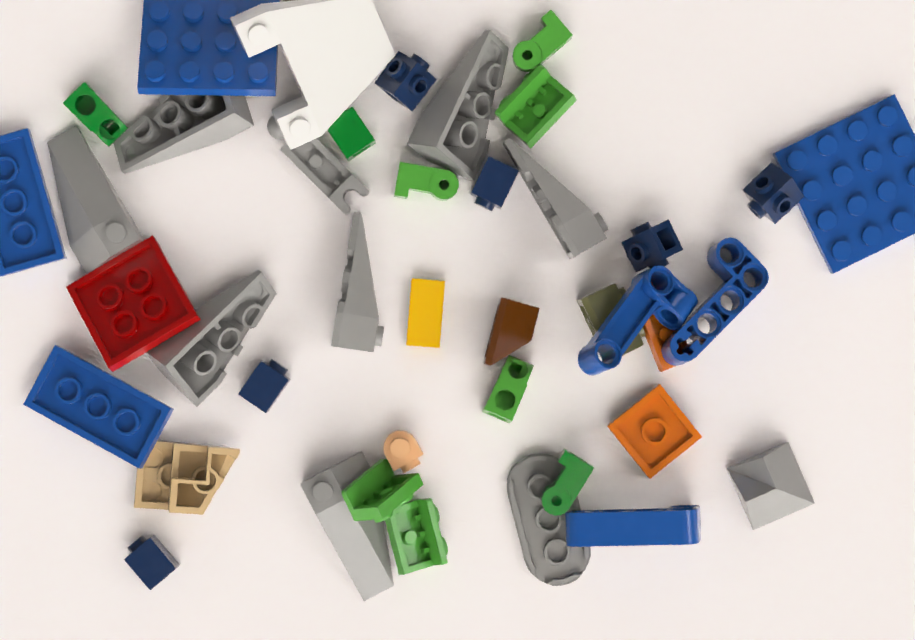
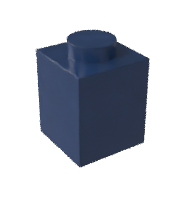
[471,156,519,211]
[238,359,291,413]
[124,535,180,590]

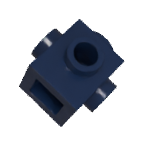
[375,51,437,112]
[743,162,804,224]
[621,219,683,272]

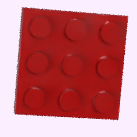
[66,235,201,372]

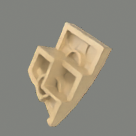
[134,441,240,515]

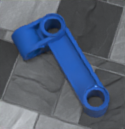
[578,265,698,376]

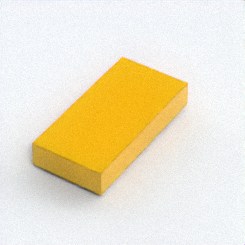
[406,278,445,348]

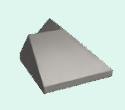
[726,442,815,530]

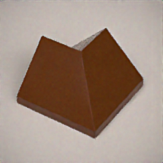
[483,297,540,366]

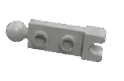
[267,116,370,215]

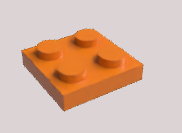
[607,384,702,479]

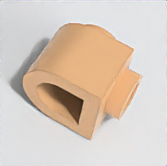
[383,430,424,473]

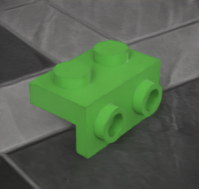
[495,64,577,149]
[342,459,424,523]
[385,498,448,575]

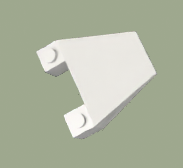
[230,0,396,150]

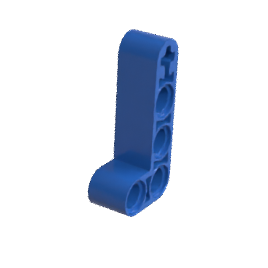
[661,237,769,366]
[565,505,701,547]

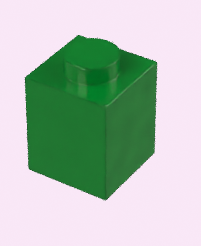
[327,107,376,162]

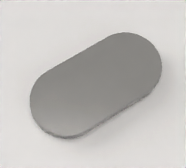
[507,453,591,586]

